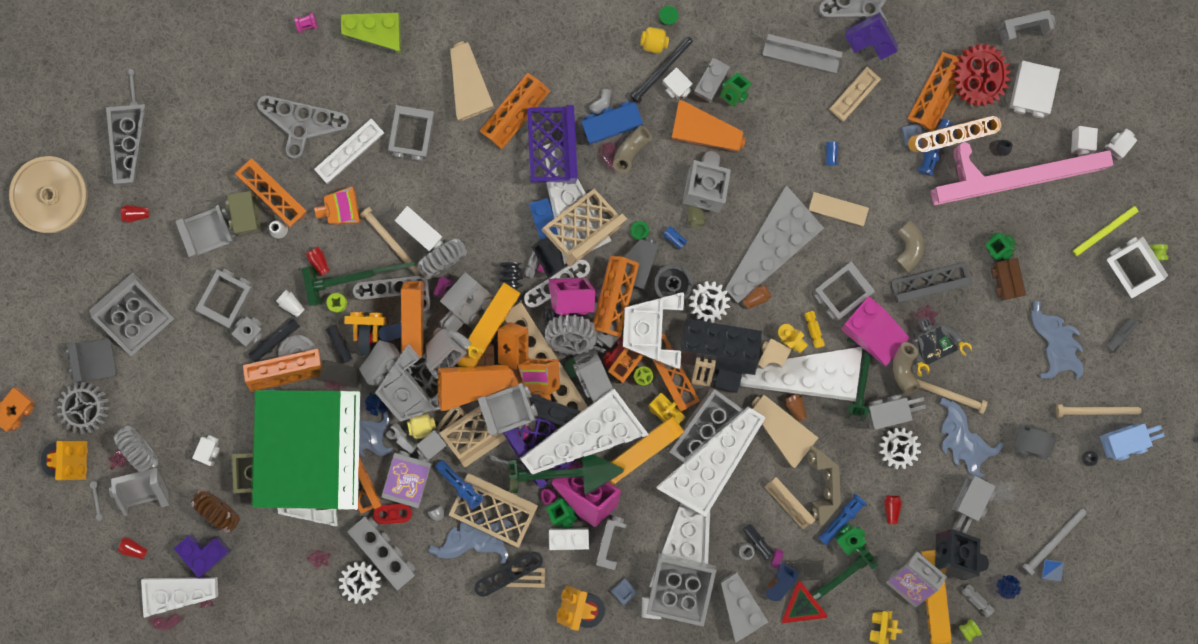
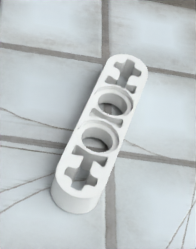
[524,260,590,308]

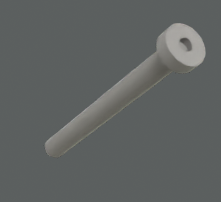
[1022,509,1087,576]

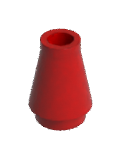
[121,205,149,223]
[305,246,330,276]
[883,495,903,524]
[117,537,148,560]

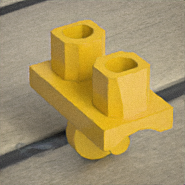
[778,324,808,353]
[648,393,685,424]
[870,610,903,644]

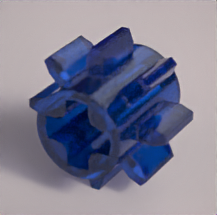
[365,393,388,416]
[996,575,1021,599]

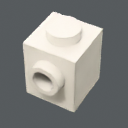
[662,67,693,99]
[1071,126,1098,157]

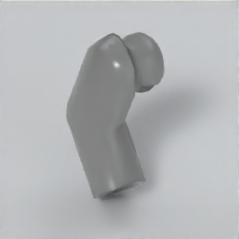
[589,89,612,114]

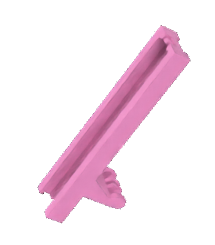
[930,142,1113,206]

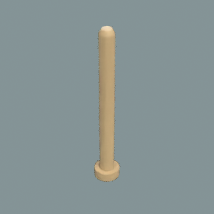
[359,207,421,276]
[917,379,988,414]
[1056,404,1142,418]

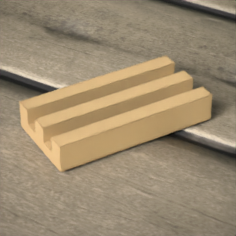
[691,358,716,387]
[436,406,467,438]
[506,567,545,588]

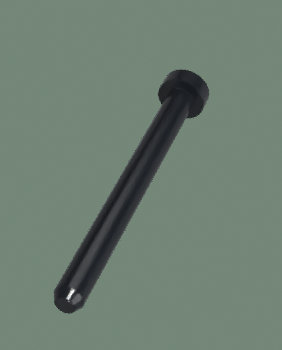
[630,37,693,104]

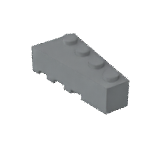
[106,104,147,187]
[667,388,744,462]

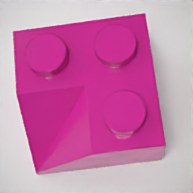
[549,277,595,316]

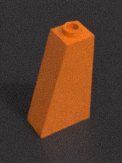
[671,100,746,153]
[401,281,424,358]
[438,365,514,411]

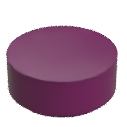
[770,548,784,568]

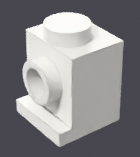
[1104,129,1137,160]
[192,435,220,466]

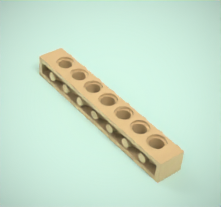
[503,302,588,411]

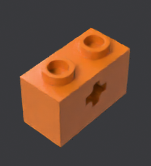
[498,322,528,370]
[608,348,644,383]
[0,387,35,432]

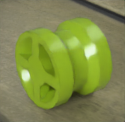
[1149,244,1168,261]
[327,293,347,313]
[634,366,653,386]
[958,618,982,643]

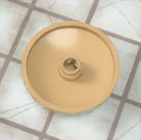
[9,156,88,233]

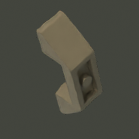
[808,446,841,526]

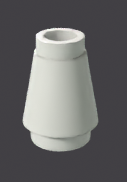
[269,220,288,239]
[276,290,305,317]

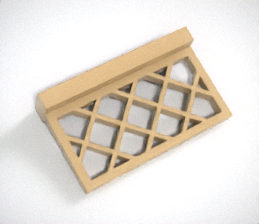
[542,188,627,267]
[440,406,528,467]
[449,473,538,548]

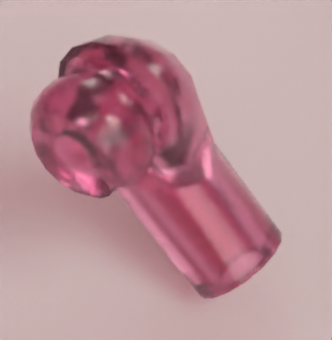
[601,142,615,172]
[151,613,182,631]

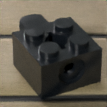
[935,529,989,581]

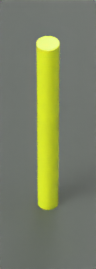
[1072,206,1139,257]

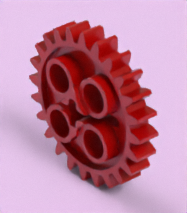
[951,44,1011,106]

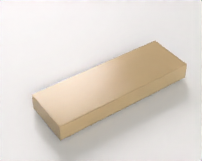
[829,67,881,122]
[808,192,869,227]
[764,477,815,529]

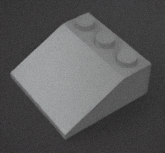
[89,273,174,356]
[646,553,716,626]

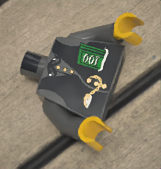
[912,317,972,377]

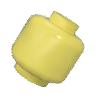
[407,413,436,439]

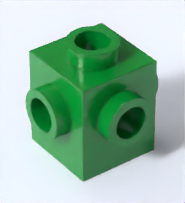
[719,72,752,107]
[985,232,1017,261]
[546,499,579,528]
[835,524,867,556]

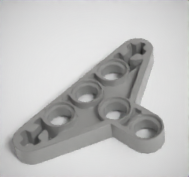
[819,0,888,26]
[257,96,350,159]

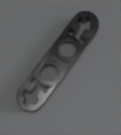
[474,551,543,597]

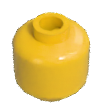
[640,27,669,54]

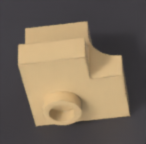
[758,339,792,369]

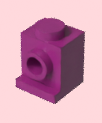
[434,276,456,298]

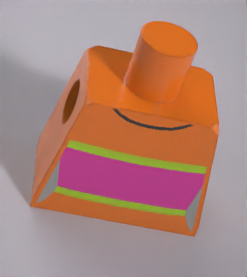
[314,186,361,225]
[518,358,560,400]

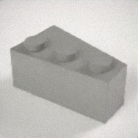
[720,571,768,643]

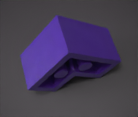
[845,12,898,60]
[174,535,231,578]

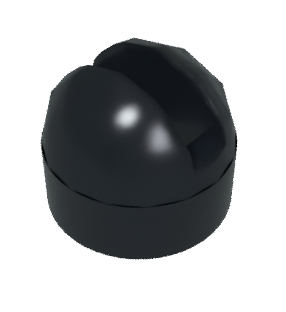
[996,140,1013,156]
[1082,451,1098,466]

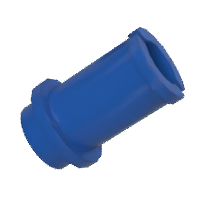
[824,142,840,165]
[663,226,688,250]

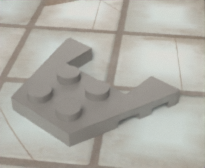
[375,344,440,421]

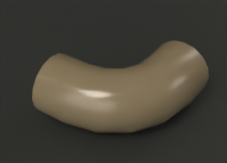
[613,125,652,173]
[895,220,925,274]
[893,342,920,396]

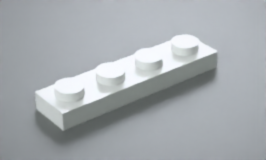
[314,119,385,184]

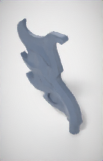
[1031,301,1084,379]
[939,397,1003,478]
[359,412,393,457]
[429,516,514,564]

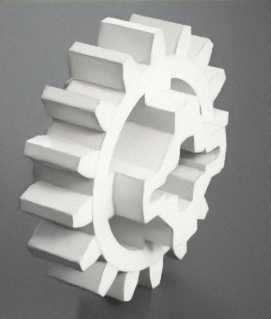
[688,281,730,323]
[879,428,921,469]
[339,562,381,604]

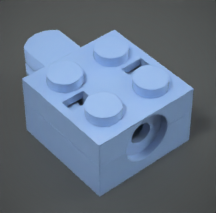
[1100,424,1165,461]

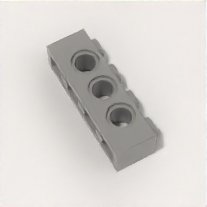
[347,516,416,590]

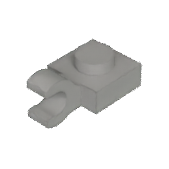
[386,423,421,454]

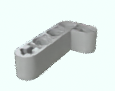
[353,276,431,313]

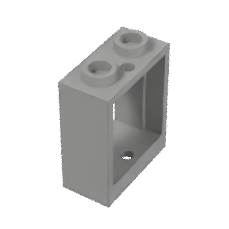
[388,105,435,161]
[814,261,875,321]
[196,268,254,328]

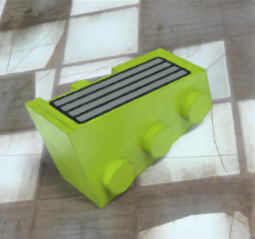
[341,13,402,54]

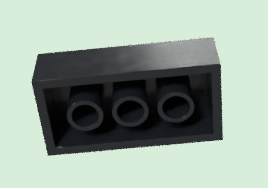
[681,318,762,375]

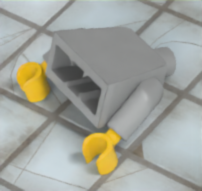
[426,328,484,379]

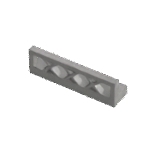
[762,34,843,74]

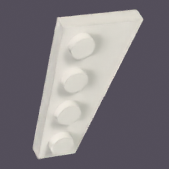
[141,577,218,618]

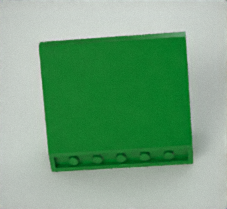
[251,390,360,509]

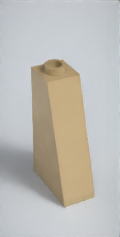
[450,41,494,122]
[751,395,818,468]

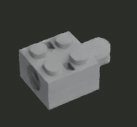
[683,151,731,213]
[440,272,494,332]
[573,348,613,402]
[867,395,926,430]
[952,475,996,534]

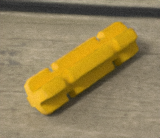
[804,311,825,348]

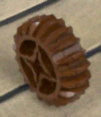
[191,490,240,533]

